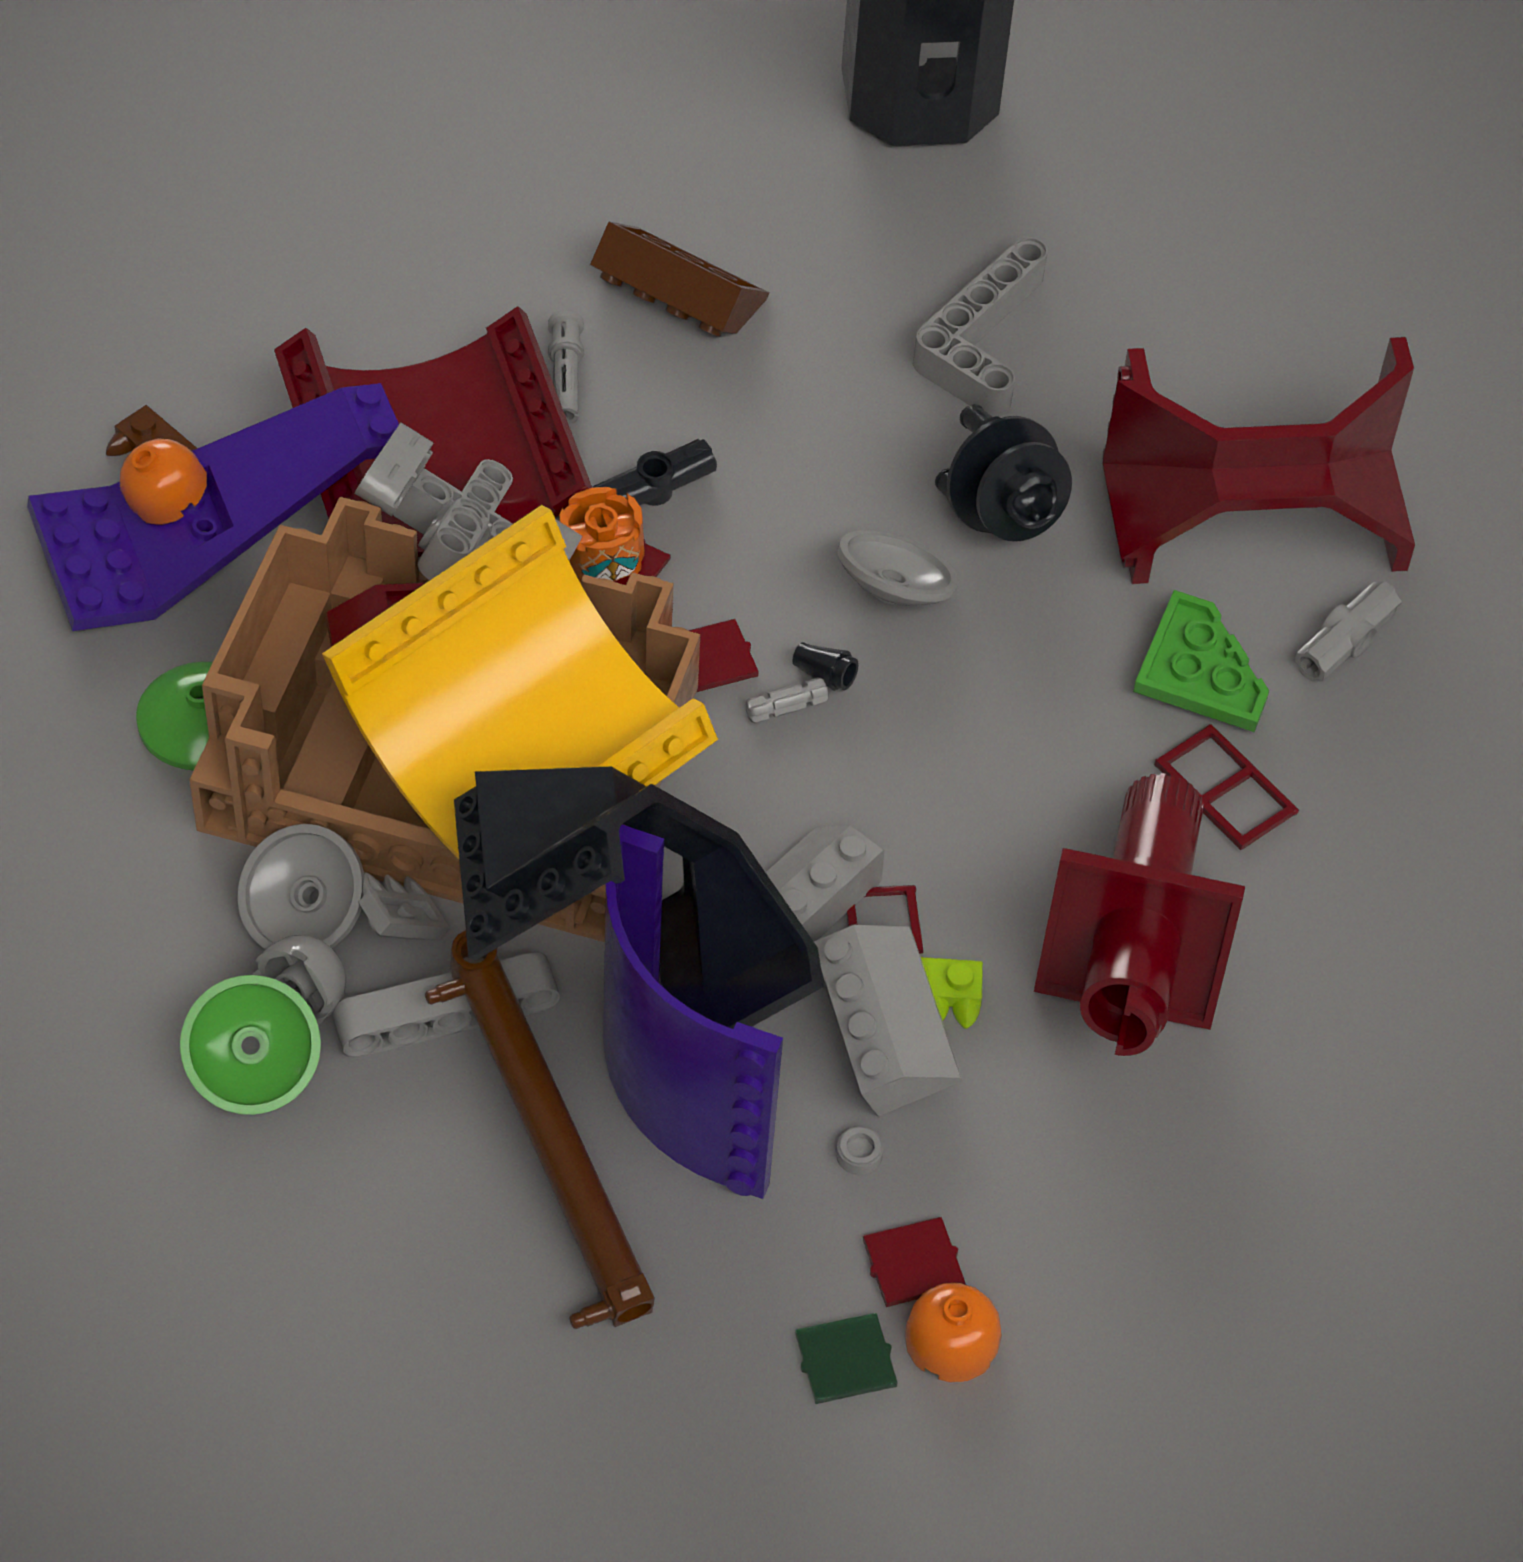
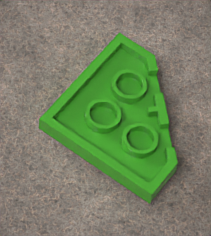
[1133,590,1269,732]

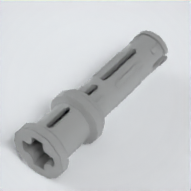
[548,311,584,424]

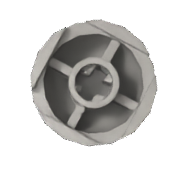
[253,935,346,1025]

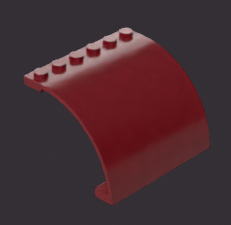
[274,306,592,557]

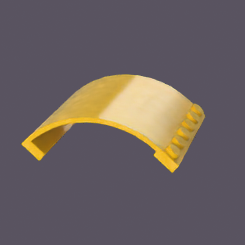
[322,505,718,859]

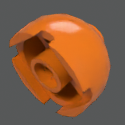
[120,438,207,525]
[905,1283,1002,1382]

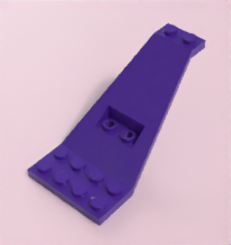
[27,383,399,631]

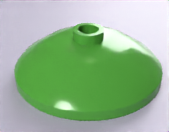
[136,661,213,771]
[180,975,321,1115]

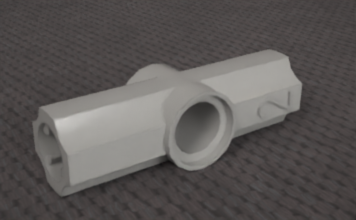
[1295,581,1402,682]

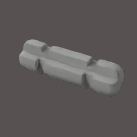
[746,677,828,723]

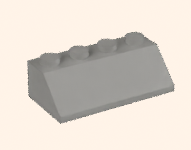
[766,825,884,941]
[814,925,963,1116]

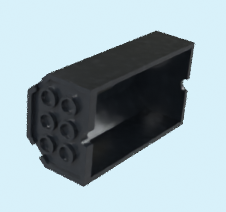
[841,0,1014,146]

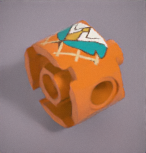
[559,487,645,583]

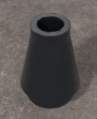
[792,642,859,691]

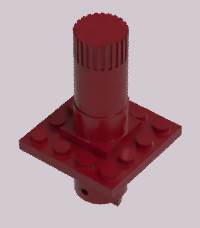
[1034,773,1245,1056]

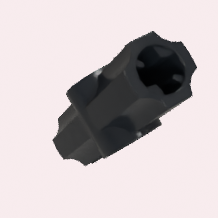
[593,439,717,506]

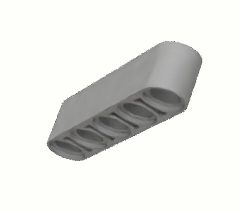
[332,952,560,1057]

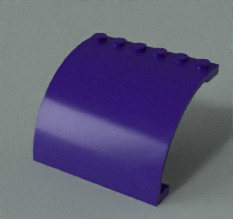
[603,825,783,1199]

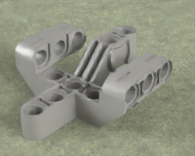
[354,423,583,580]

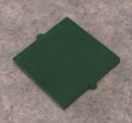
[795,1313,898,1404]

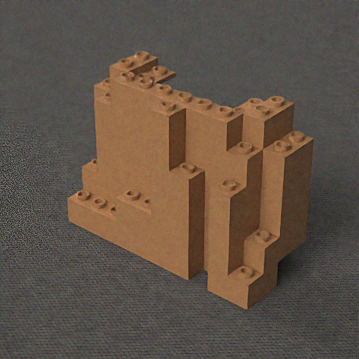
[189,497,700,942]

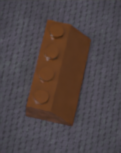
[590,221,770,337]

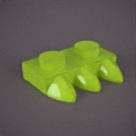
[921,957,983,1029]

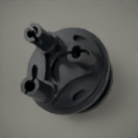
[935,404,1072,541]

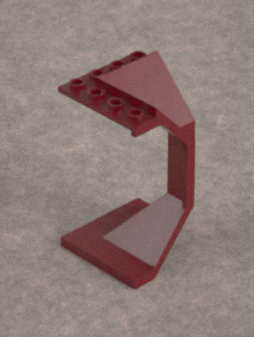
[1102,337,1415,584]

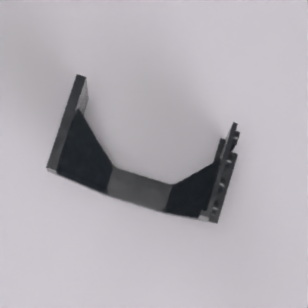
[454,766,824,1029]

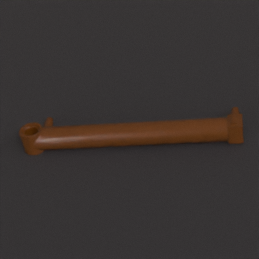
[425,930,655,1329]

